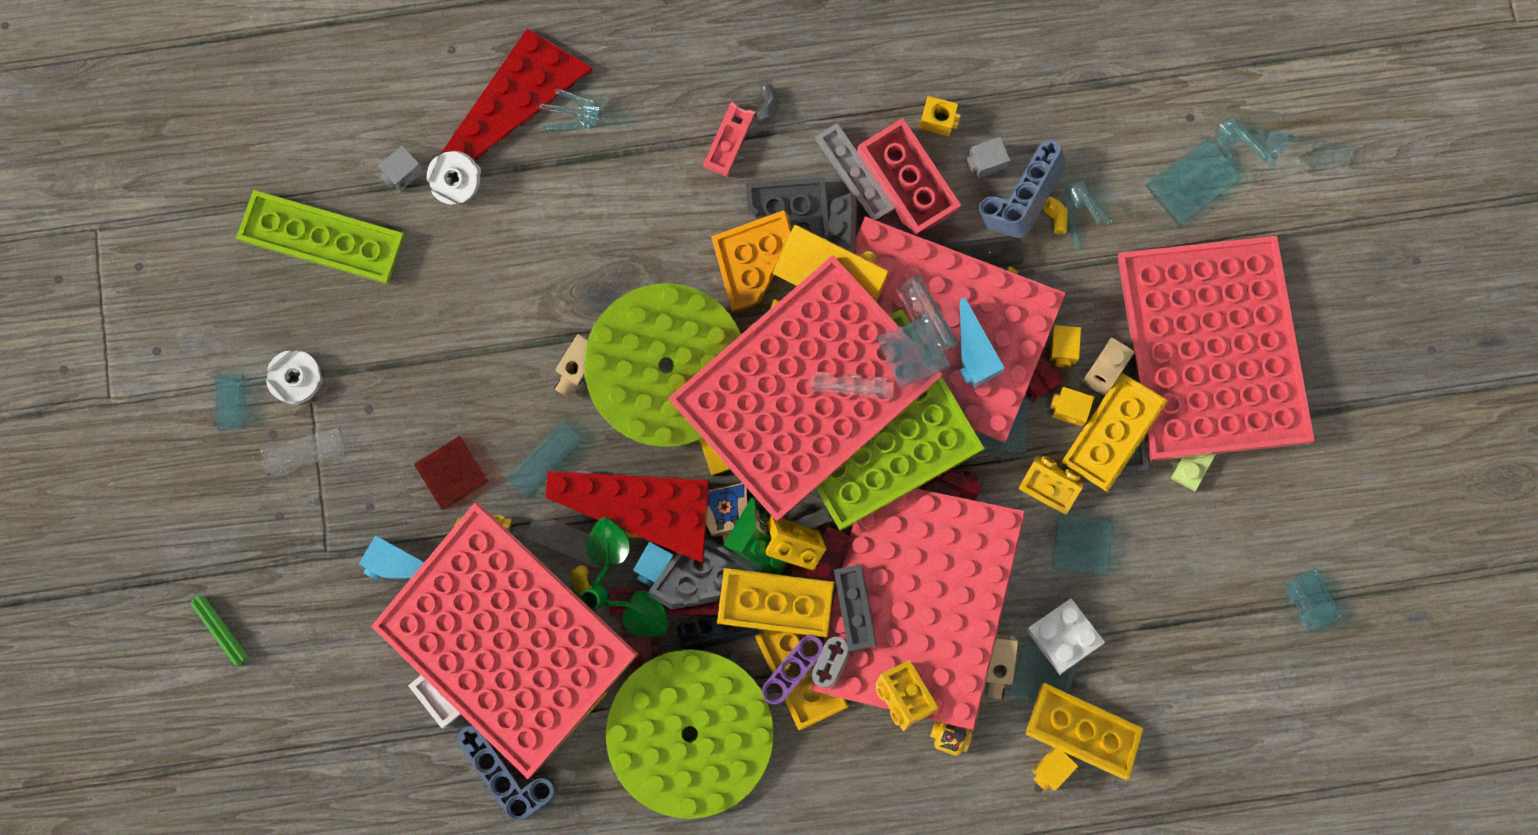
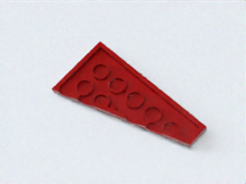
[440,29,593,162]
[545,471,710,563]

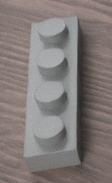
[815,123,895,221]

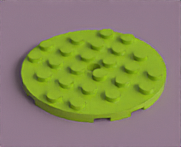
[584,283,741,447]
[606,649,773,819]

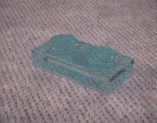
[215,375,246,431]

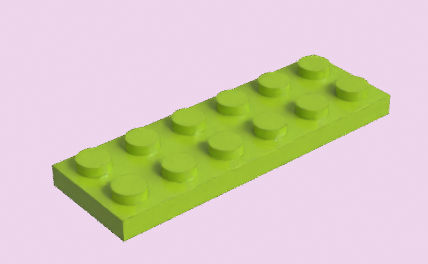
[236,190,405,285]

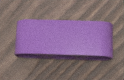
[762,636,823,705]

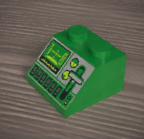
[723,498,787,575]

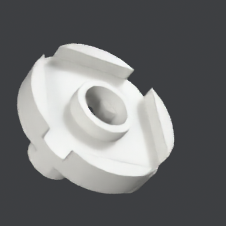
[427,151,481,204]
[266,350,323,405]

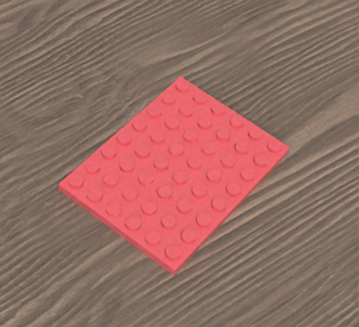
[856,217,1066,443]
[1117,236,1315,461]
[668,255,943,522]
[811,489,1026,731]
[371,503,638,779]

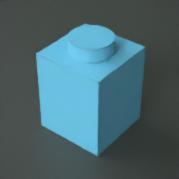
[633,542,674,587]

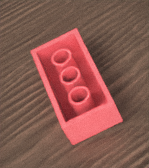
[857,118,961,237]

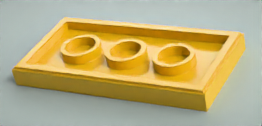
[772,225,891,302]
[1061,372,1168,492]
[717,568,834,637]
[754,629,849,731]
[1025,683,1144,780]

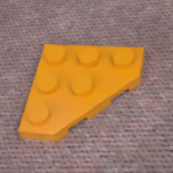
[711,210,792,312]

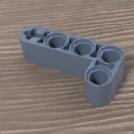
[979,140,1066,238]
[458,726,557,821]

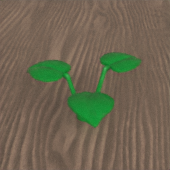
[571,517,668,638]

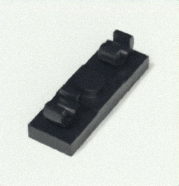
[677,615,763,650]

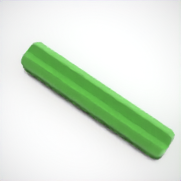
[191,595,248,666]

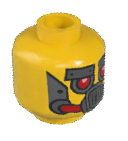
[930,721,973,756]

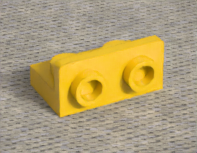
[1018,456,1084,515]
[765,516,826,570]
[875,660,938,731]

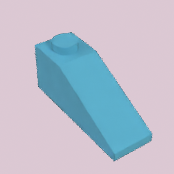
[960,297,1004,389]
[359,535,424,581]

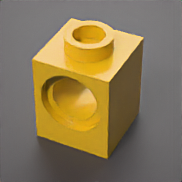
[919,96,961,137]
[1048,325,1081,368]
[1050,387,1094,427]
[1032,747,1078,791]

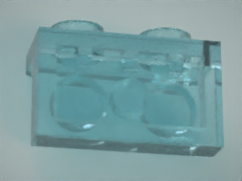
[1284,568,1342,632]

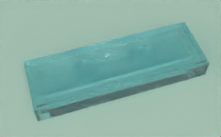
[507,420,583,498]

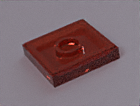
[414,436,489,510]

